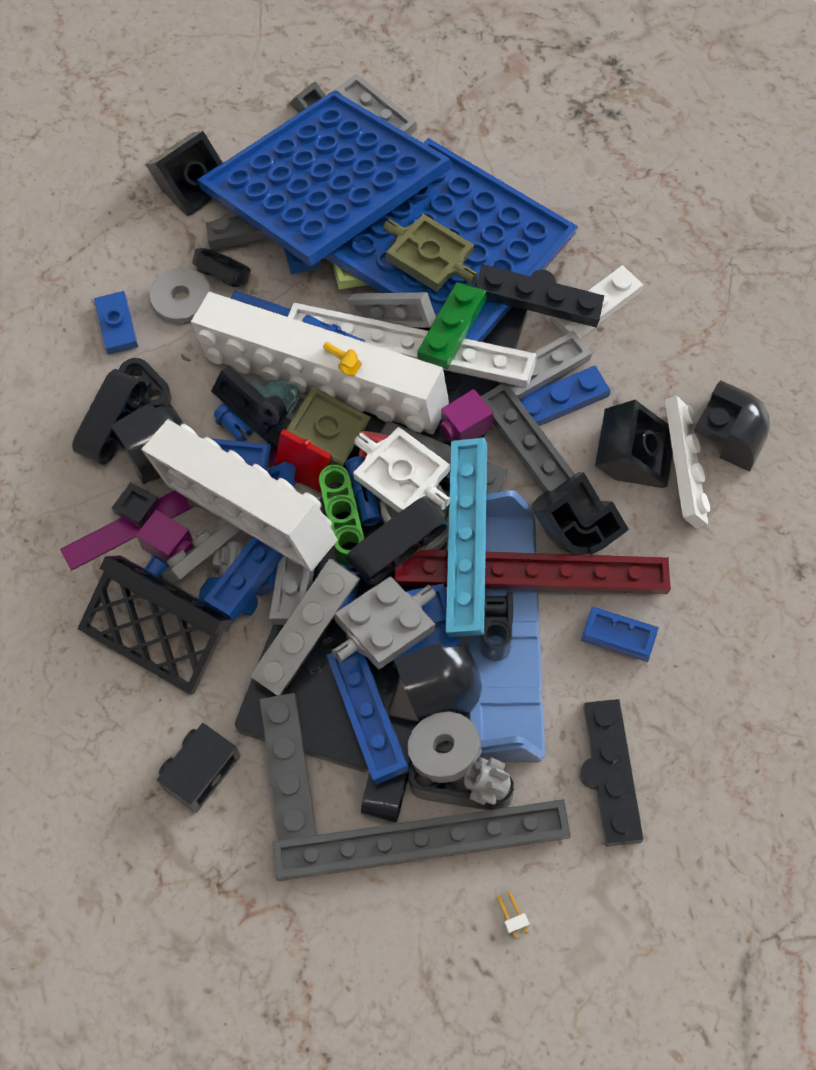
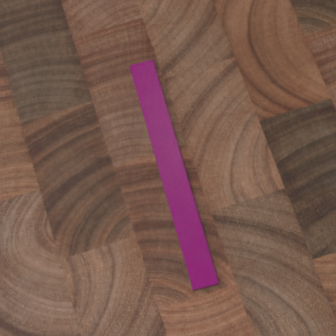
[60,443,277,571]

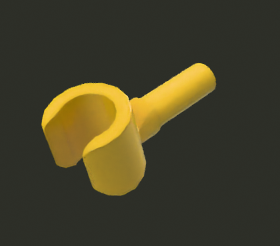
[323,342,362,377]

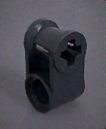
[480,592,513,661]

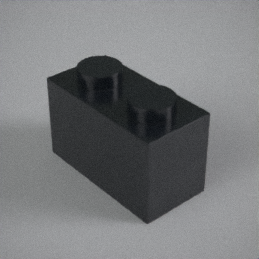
[157,722,241,813]

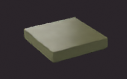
[286,386,371,467]

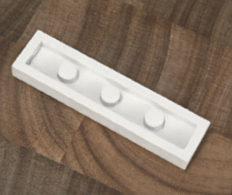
[665,396,710,529]

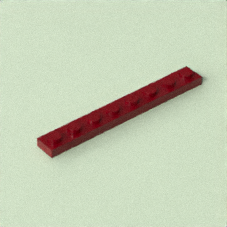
[395,549,671,594]

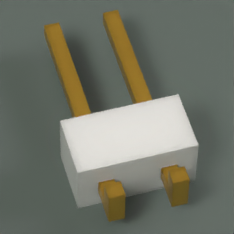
[497,891,530,939]

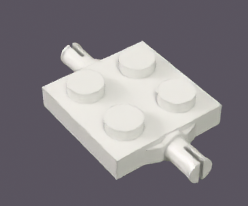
[353,427,451,513]

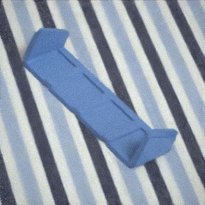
[468,490,545,762]

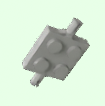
[332,576,436,670]

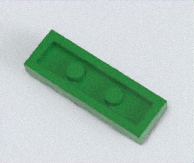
[417,282,487,369]

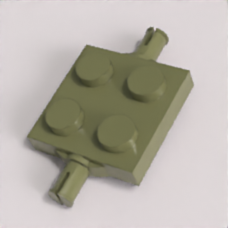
[383,214,478,292]

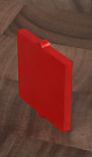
[274,429,332,493]

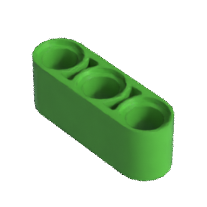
[319,465,364,566]

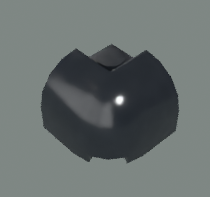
[694,380,770,472]
[110,403,185,485]
[531,472,629,554]
[394,641,482,722]

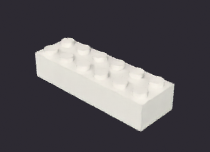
[141,419,338,572]

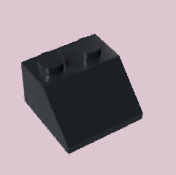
[145,131,223,216]
[595,399,673,488]

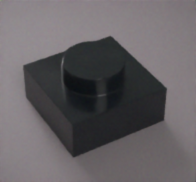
[112,482,160,528]

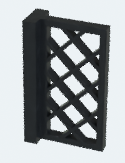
[77,555,233,695]

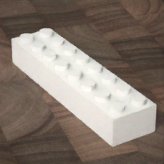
[191,292,449,434]

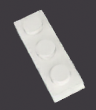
[553,265,644,338]

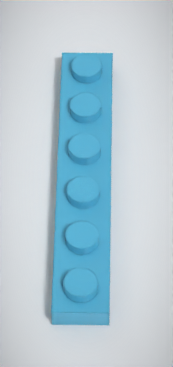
[446,438,487,637]

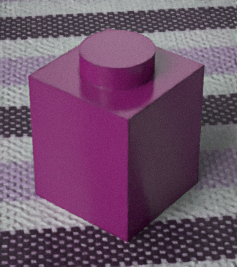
[440,389,493,441]
[136,509,193,562]

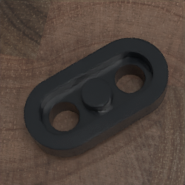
[192,248,251,287]
[119,358,172,408]

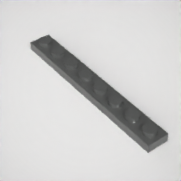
[273,799,571,881]

